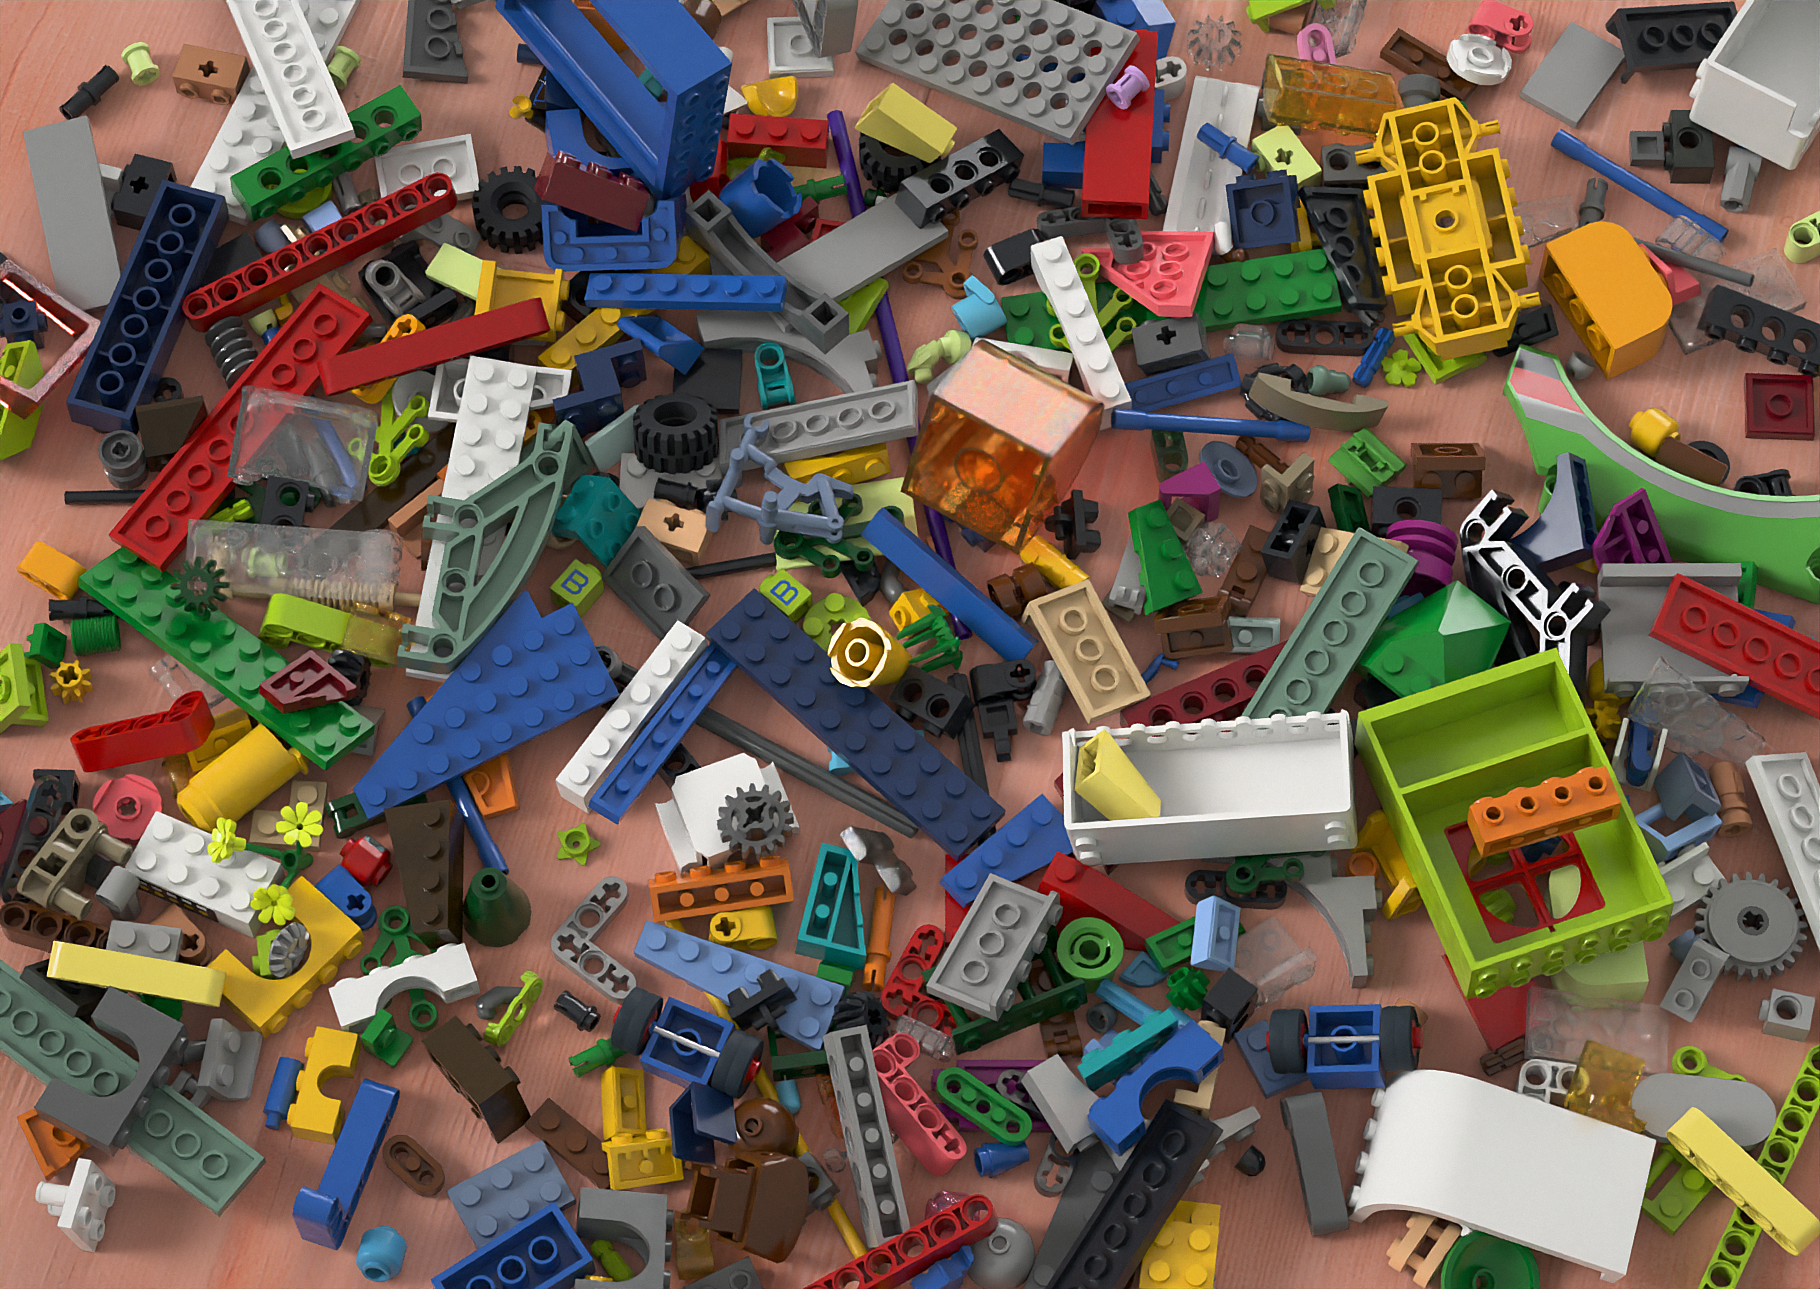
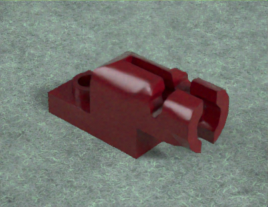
[760,196,819,263]

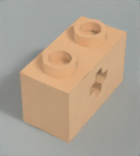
[635,498,713,566]

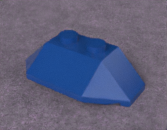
[1090,0,1176,60]

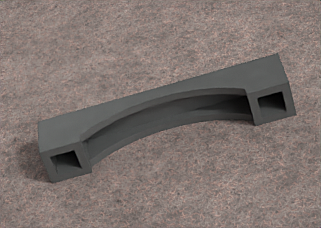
[684,190,849,354]

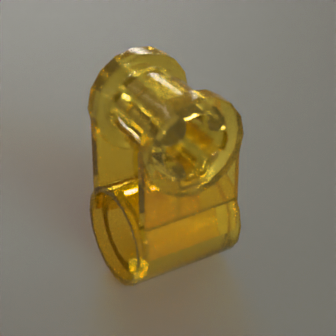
[675,1208,715,1281]

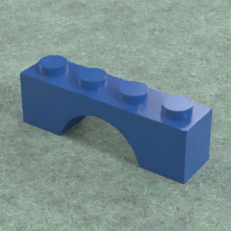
[1087,1019,1224,1157]

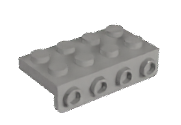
[926,873,1063,1022]

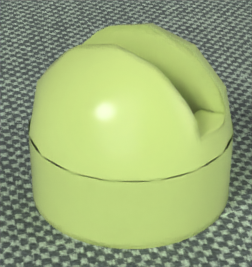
[248,308,277,336]

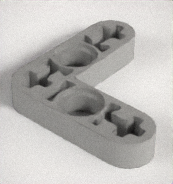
[551,876,637,1005]

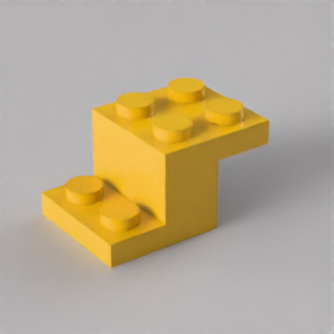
[1139,1200,1221,1289]

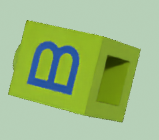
[550,559,604,618]
[759,568,813,624]

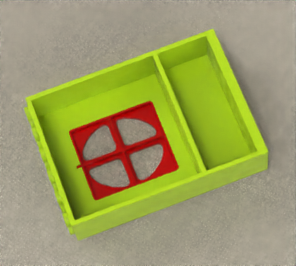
[1354,648,1674,1000]

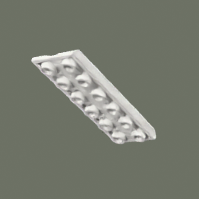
[1163,76,1260,257]

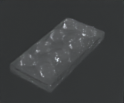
[1668,248,1807,355]
[1524,986,1669,1077]

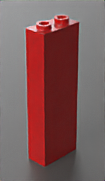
[1081,29,1158,220]

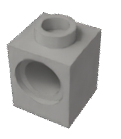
[1758,989,1815,1042]

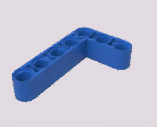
[292,1078,400,1251]

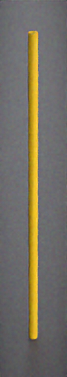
[665,919,881,1275]

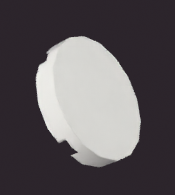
[1446,34,1512,85]

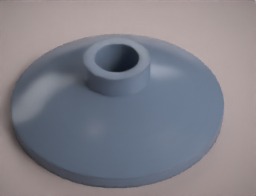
[1199,441,1258,498]

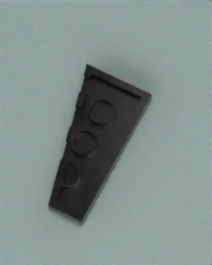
[1297,186,1388,311]

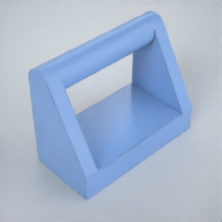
[1635,802,1723,864]

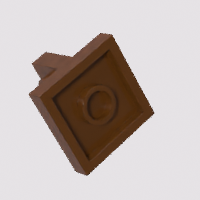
[1411,443,1486,498]
[1153,595,1234,660]

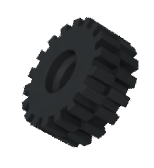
[472,166,548,254]

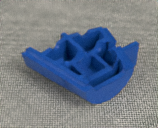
[910,1245,974,1289]

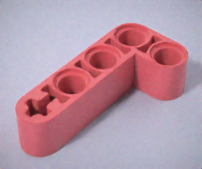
[872,1033,967,1176]

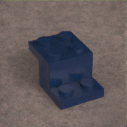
[552,338,647,439]

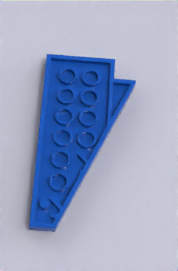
[353,590,620,821]

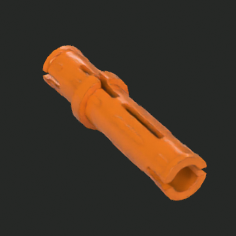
[861,886,897,992]

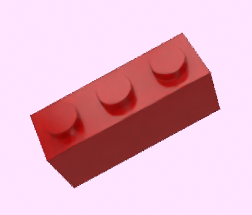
[727,113,830,169]

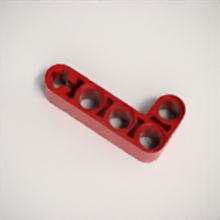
[70,690,216,773]

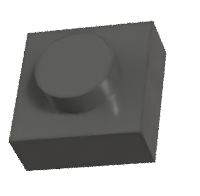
[1629,131,1665,166]

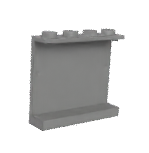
[1597,563,1749,697]

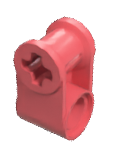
[1468,0,1533,53]

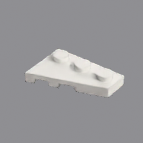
[620,453,722,511]

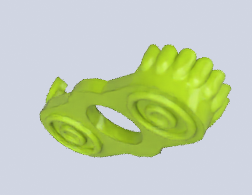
[483,970,543,1047]

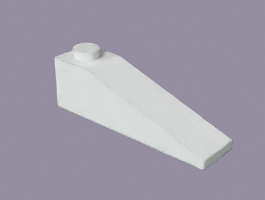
[428,358,572,423]

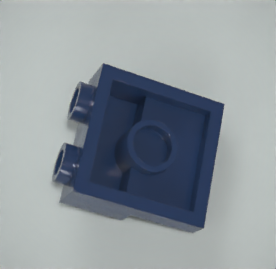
[1225,169,1301,250]

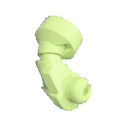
[907,330,971,384]

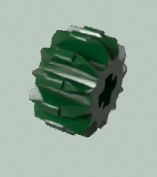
[170,556,230,615]

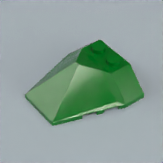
[1354,580,1511,698]

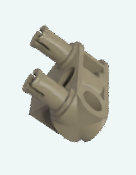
[17,808,133,921]

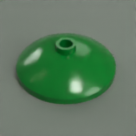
[1441,1230,1540,1289]

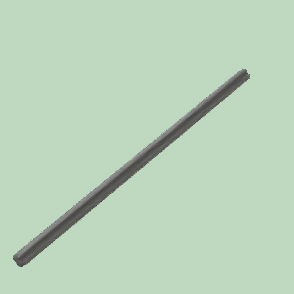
[601,655,919,838]

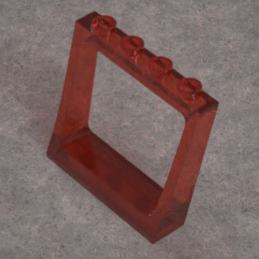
[0,258,100,420]

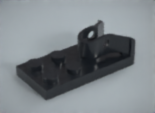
[1605,1,1738,84]

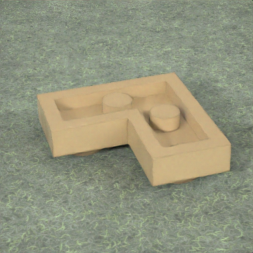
[249,780,329,852]

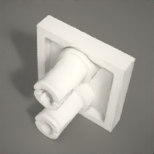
[35,1158,115,1252]

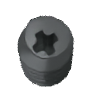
[205,316,258,389]

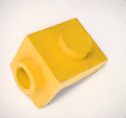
[889,588,950,638]

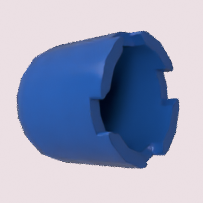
[718,158,802,239]

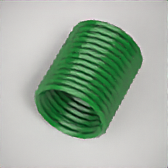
[70,614,121,657]

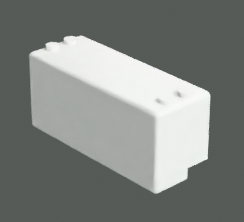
[1689,0,1820,170]
[1062,709,1358,866]

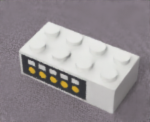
[124,811,285,939]

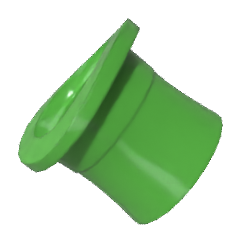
[1056,917,1124,993]

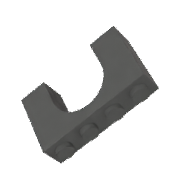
[34,986,189,1157]
[574,1187,673,1289]

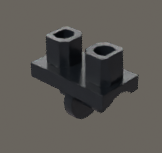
[1044,489,1101,560]
[727,969,797,1032]

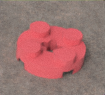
[93,774,164,845]

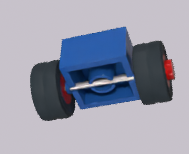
[610,987,764,1099]
[1266,1004,1423,1089]

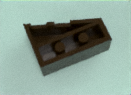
[422,1016,531,1144]

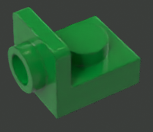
[361,1008,413,1068]

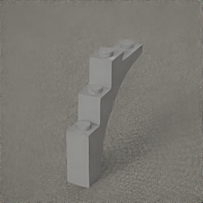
[695,310,882,394]
[1201,850,1382,989]
[1021,1054,1261,1190]

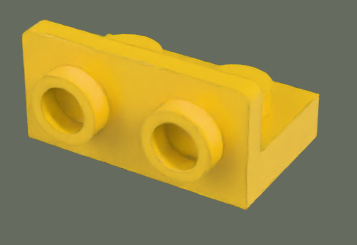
[602,1128,684,1190]

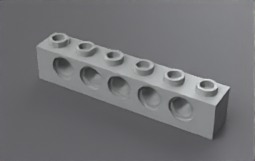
[822,1025,910,1248]

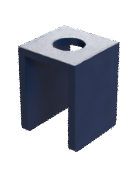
[669,1081,737,1165]

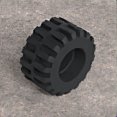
[859,132,941,194]
[633,393,719,475]

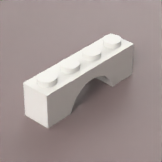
[328,943,480,1034]

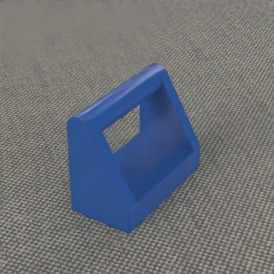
[617,315,704,375]

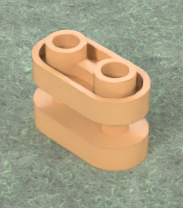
[1386,1211,1463,1289]

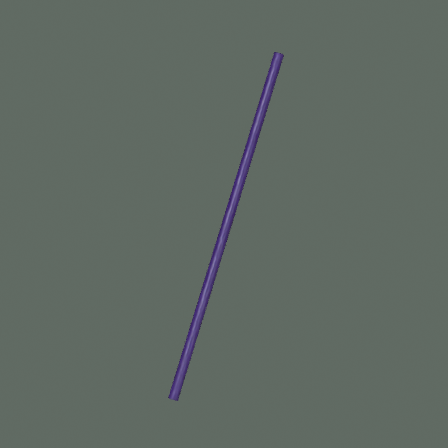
[827,110,973,640]

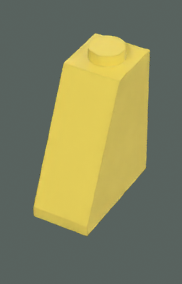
[854,83,957,163]
[1074,729,1161,821]

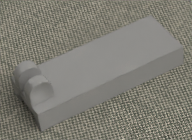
[1108,533,1146,615]

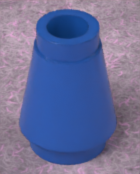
[973,1142,1029,1178]

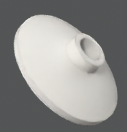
[392,370,449,433]

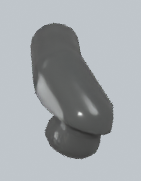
[879,558,909,603]
[476,986,523,1020]

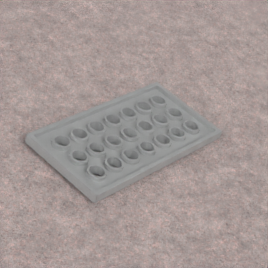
[855,0,1140,145]

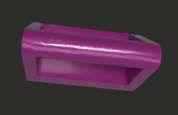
[1158,462,1221,524]

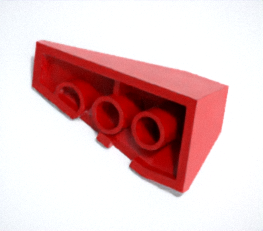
[1037,851,1181,953]

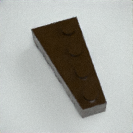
[384,799,464,949]

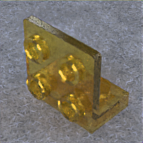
[340,600,416,665]
[1562,1039,1647,1135]

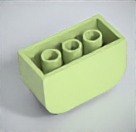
[1537,865,1649,1010]

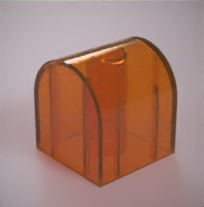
[900,339,1105,555]

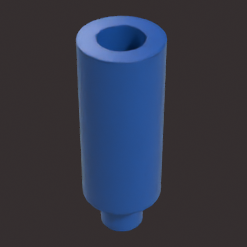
[263,1057,304,1130]

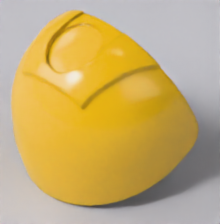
[740,76,798,117]

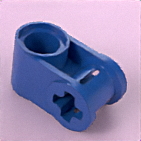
[314,864,377,931]

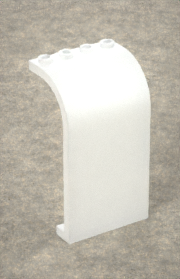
[1346,1069,1656,1283]

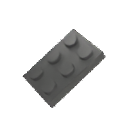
[602,526,711,641]

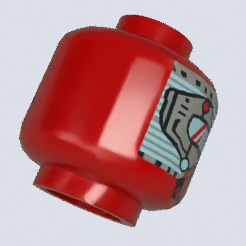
[339,836,393,887]

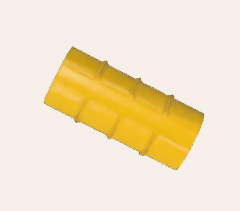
[1020,535,1091,591]

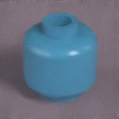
[356,1226,407,1282]

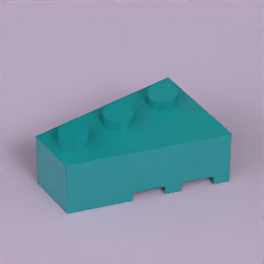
[795,843,866,970]

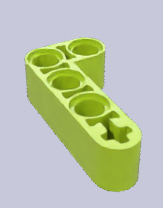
[258,593,401,668]

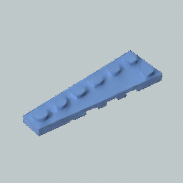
[634,920,845,1051]

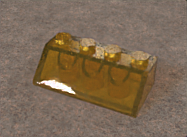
[1263,54,1404,141]

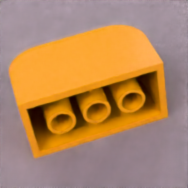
[1539,221,1672,381]

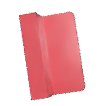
[1638,243,1701,306]

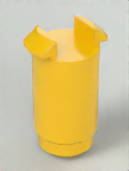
[177,721,309,834]

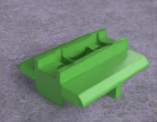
[1328,427,1407,499]

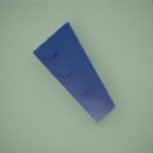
[940,794,1074,908]

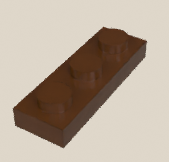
[1380,28,1479,103]
[525,1097,611,1190]

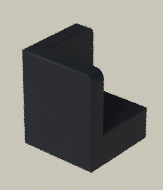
[33,769,80,815]

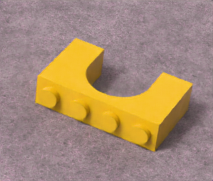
[206,876,365,1039]

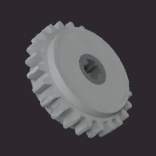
[1693,872,1808,983]

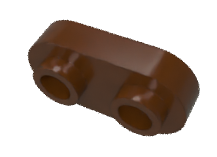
[382,1135,445,1197]

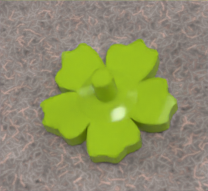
[1380,349,1422,388]

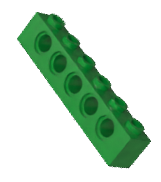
[230,85,422,222]

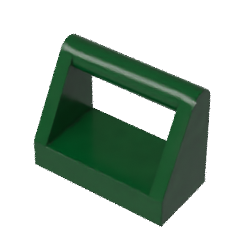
[767,1022,837,1082]

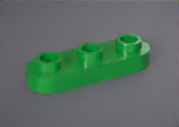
[935,1067,1032,1146]

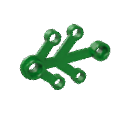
[360,906,438,1032]

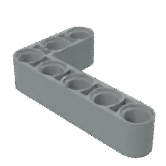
[792,0,858,58]

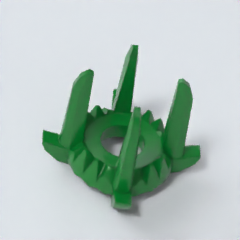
[896,605,963,673]

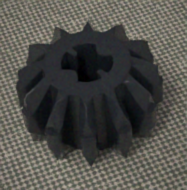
[328,648,372,707]
[832,991,891,1050]

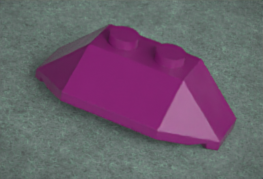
[1591,488,1673,571]

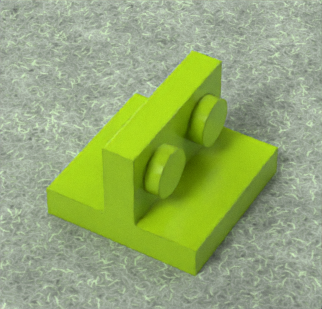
[0,643,49,734]

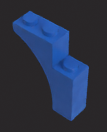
[1042,90,1170,189]

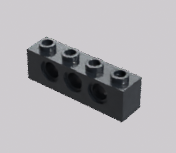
[894,129,1024,229]
[1697,284,1820,378]

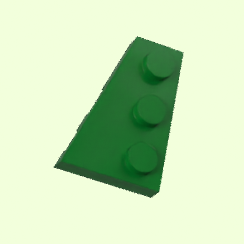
[1128,499,1203,616]

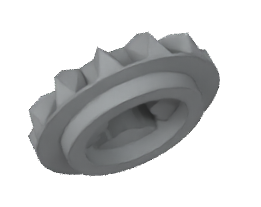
[268,923,309,978]

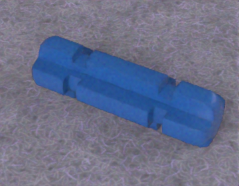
[1352,327,1395,388]

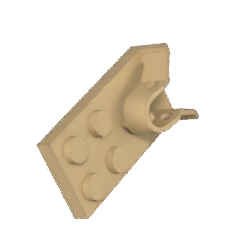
[1022,579,1151,724]

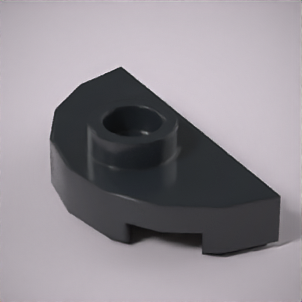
[840,557,881,607]

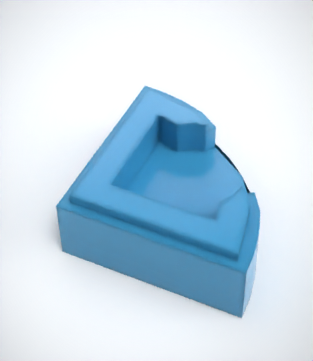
[1119,951,1169,988]

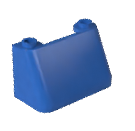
[541,194,687,271]

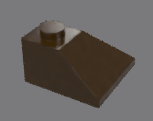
[135,395,209,473]

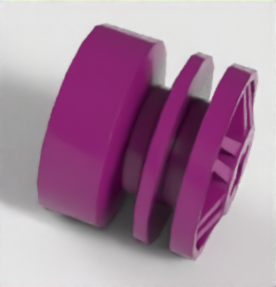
[1386,520,1458,598]

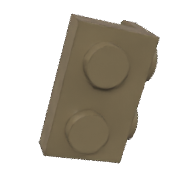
[1260,452,1315,515]

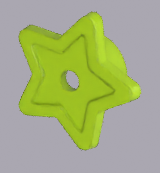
[557,823,600,866]

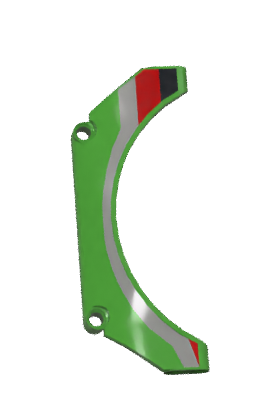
[1502,344,1820,604]

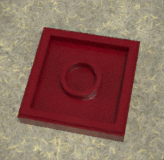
[1744,373,1815,441]

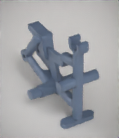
[705,413,854,545]

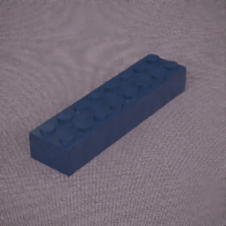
[66,180,229,436]

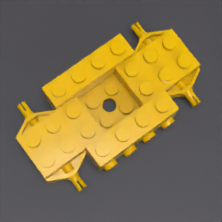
[1355,97,1541,361]

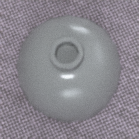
[967,1217,1035,1289]

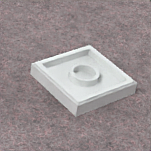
[767,16,834,79]

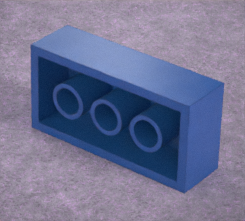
[431,1201,596,1289]

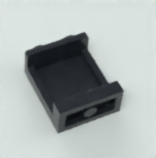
[358,240,458,334]

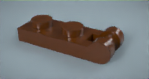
[1217,525,1270,618]
[1028,963,1083,1059]

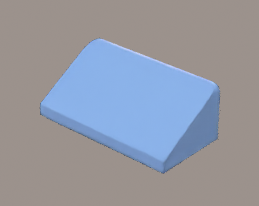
[1191,895,1241,972]

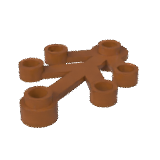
[903,209,978,299]

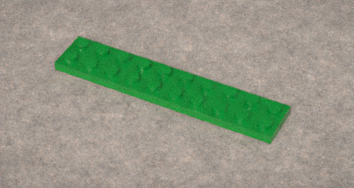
[1001,249,1342,353]
[78,547,375,771]

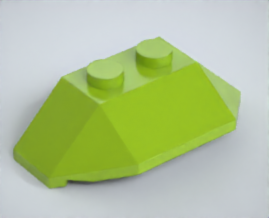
[0,340,49,461]

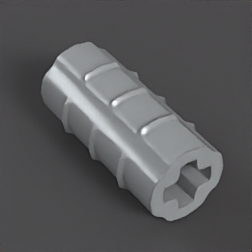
[1023,660,1068,736]

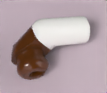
[1214,222,1249,263]

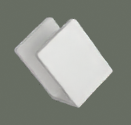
[1610,718,1668,792]

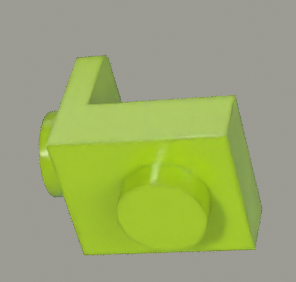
[252,929,282,980]

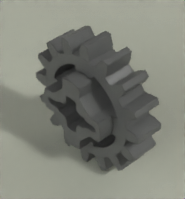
[717,783,794,860]

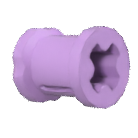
[1106,65,1150,109]

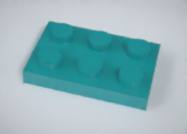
[1077,1009,1179,1092]

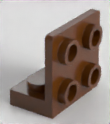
[1654,436,1728,487]

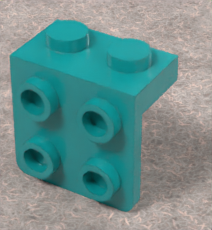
[551,474,641,569]

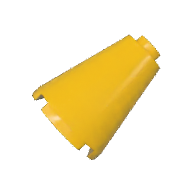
[828,618,914,688]

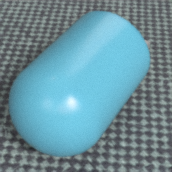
[776,1075,801,1114]

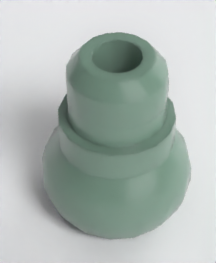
[1306,365,1350,397]

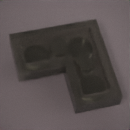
[840,826,917,896]

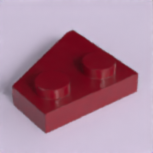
[259,650,357,713]

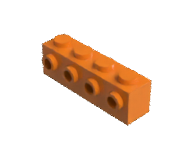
[1467,766,1621,858]
[648,855,794,922]

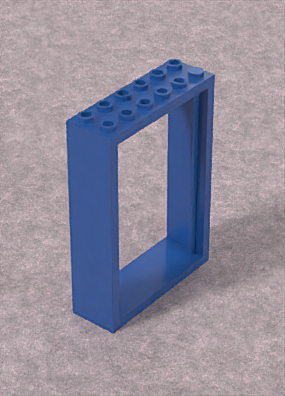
[496,0,732,200]

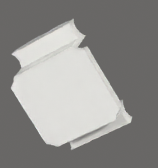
[655,753,800,874]

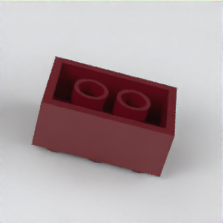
[534,150,650,232]

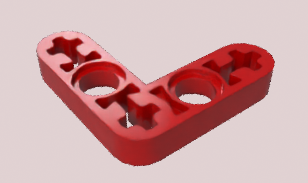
[880,924,973,1048]

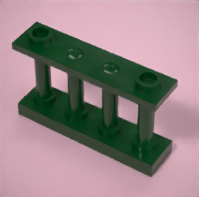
[921,925,1088,1055]

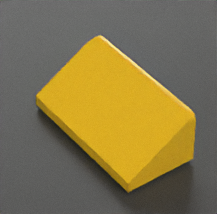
[600,1066,647,1141]

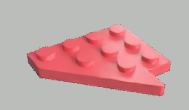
[1082,231,1215,319]

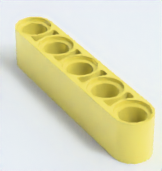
[46,941,226,1007]
[1666,1107,1820,1256]

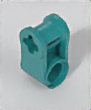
[755,342,796,410]

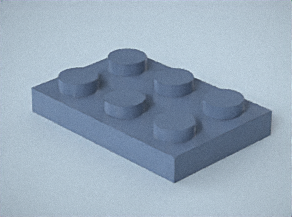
[446,1140,576,1249]

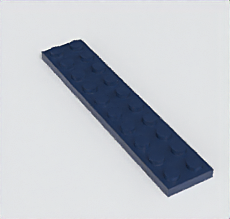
[706,588,1006,862]

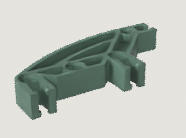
[397,422,573,674]

